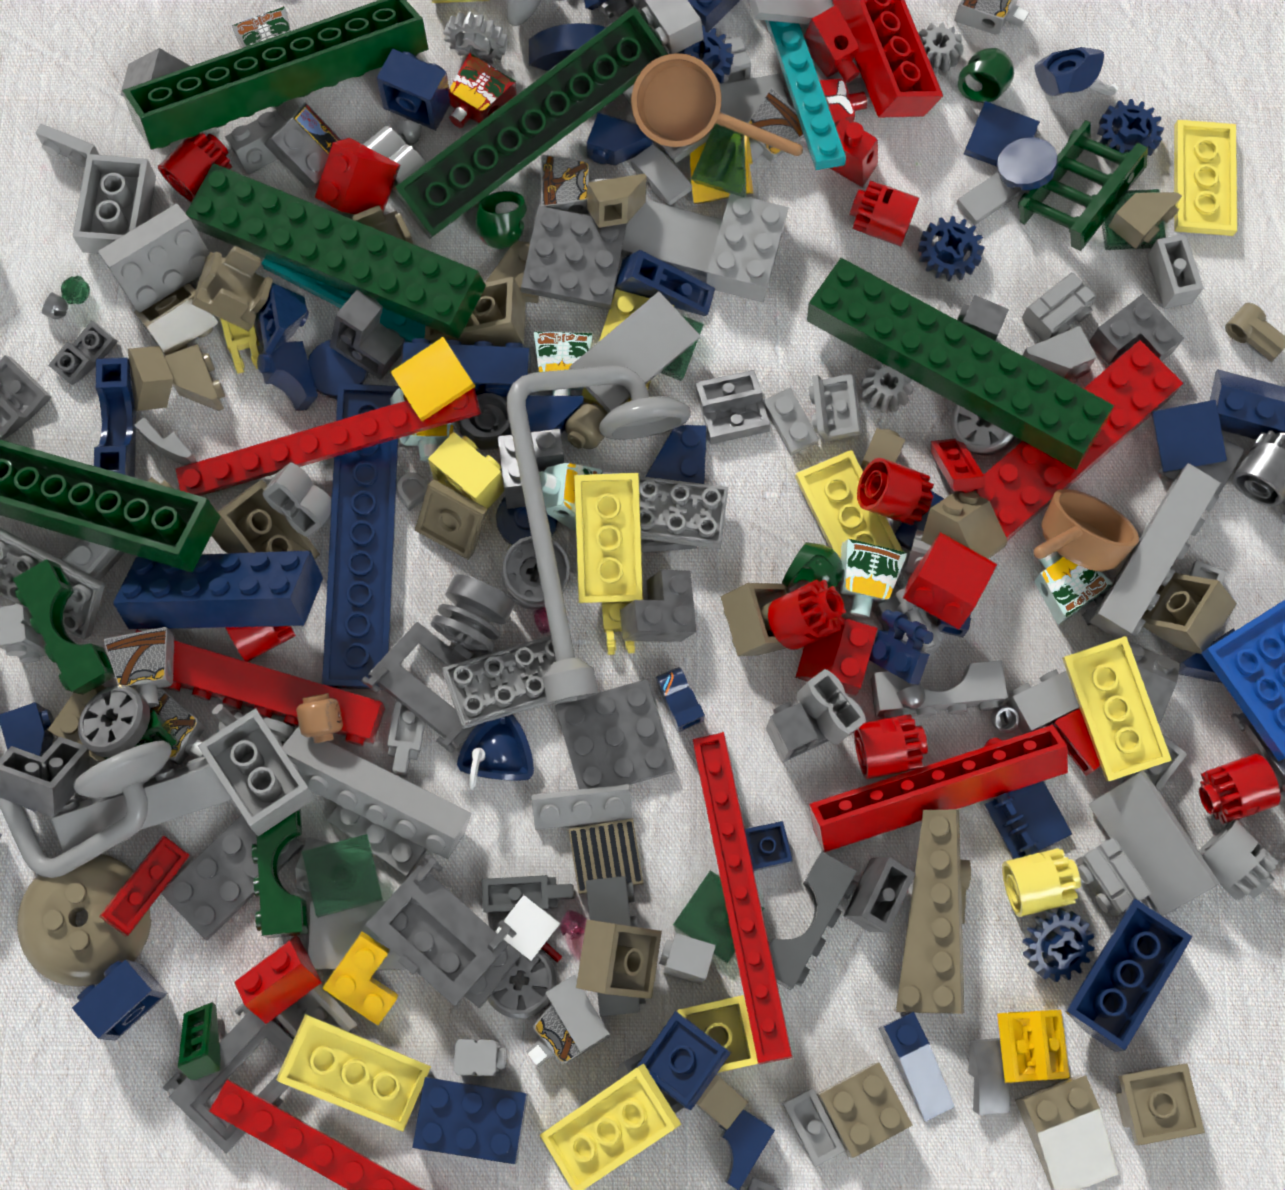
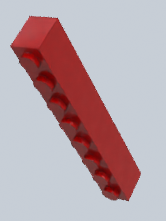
[135,629,385,746]
[809,725,1068,853]

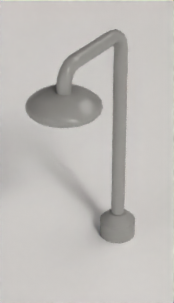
[507,365,691,705]
[0,741,171,878]

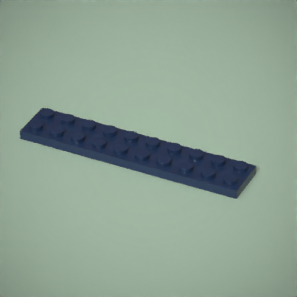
[322,383,400,690]

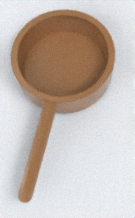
[631,53,803,156]
[1033,489,1139,572]

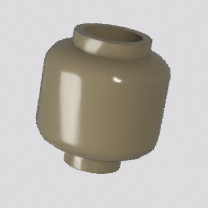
[565,403,608,449]

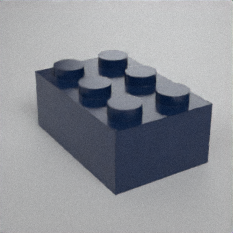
[412,1077,528,1164]

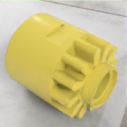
[1002,848,1081,917]

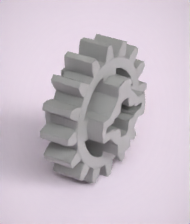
[443,12,508,63]

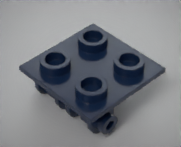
[984,781,1072,859]

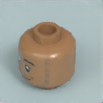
[296,693,343,743]

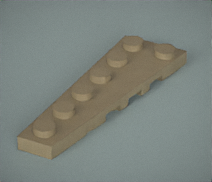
[896,809,965,1014]

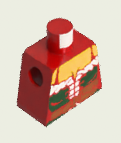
[449,53,517,128]

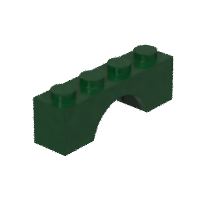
[13,559,115,695]
[252,808,308,939]

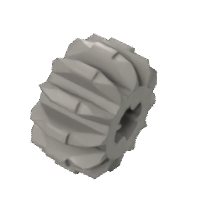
[919,22,964,74]
[861,361,914,413]

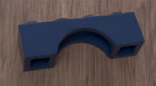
[94,357,136,478]

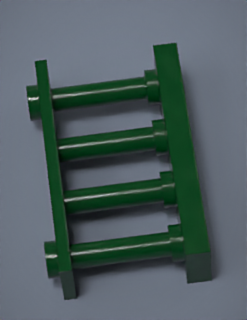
[1018,120,1148,251]

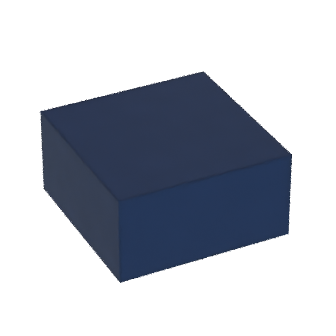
[745,821,793,871]

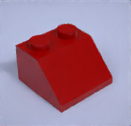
[315,137,401,215]
[903,532,997,629]
[795,619,878,696]
[234,936,322,1024]

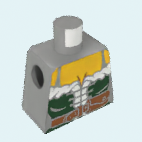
[232,7,291,48]

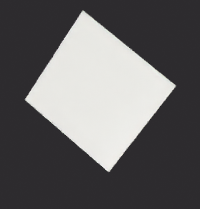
[495,895,560,961]

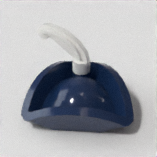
[1034,47,1118,96]
[457,714,534,790]

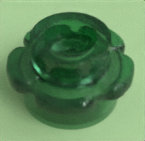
[61,275,90,305]

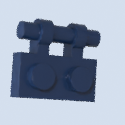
[869,610,934,685]

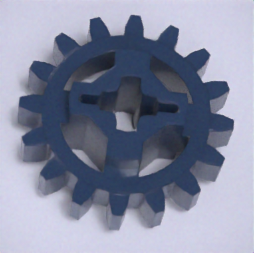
[669,25,734,84]
[1097,99,1164,156]
[917,216,985,281]
[1022,908,1095,982]

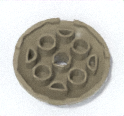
[17,854,152,987]

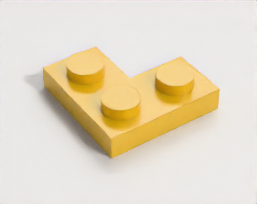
[322,931,398,1025]

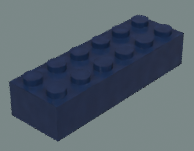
[113,551,323,629]

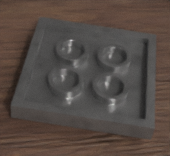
[521,206,627,310]
[555,679,675,790]

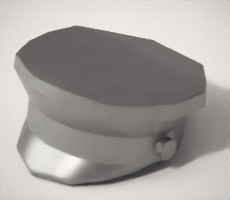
[459,393,512,450]

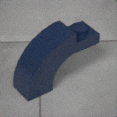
[529,23,606,71]

